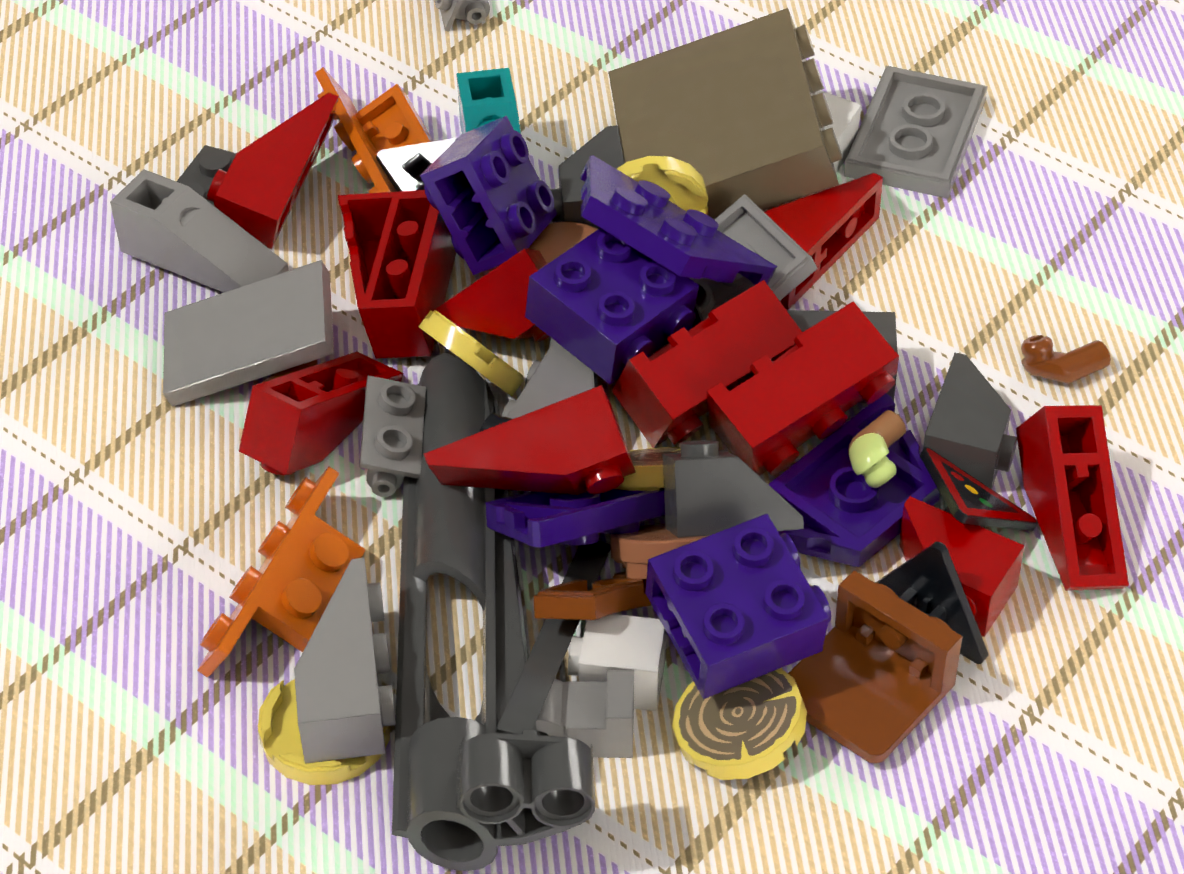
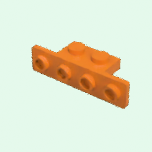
[315,67,433,193]
[197,466,366,678]

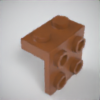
[788,570,963,763]

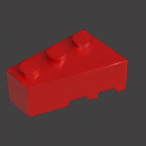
[338,190,456,359]
[612,280,802,448]
[706,301,899,476]

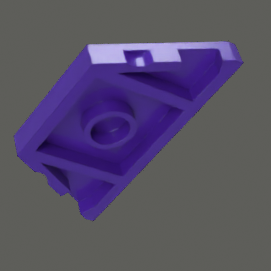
[580,155,777,285]
[769,394,940,567]
[485,488,665,548]

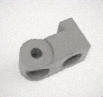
[536,670,634,758]

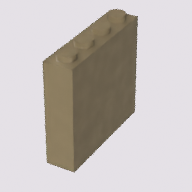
[608,8,843,219]

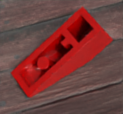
[207,92,339,249]
[764,173,883,310]
[239,351,404,475]
[424,385,636,495]
[1016,405,1129,591]

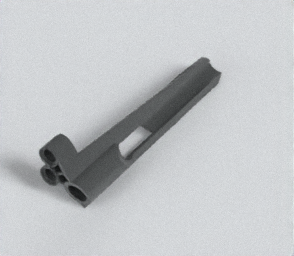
[392,352,595,871]

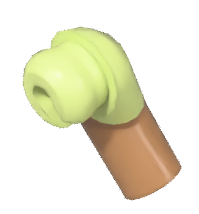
[848,410,906,488]

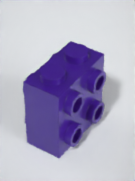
[420,116,557,275]
[525,228,699,385]
[645,514,831,699]

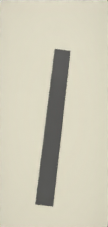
[496,541,610,734]

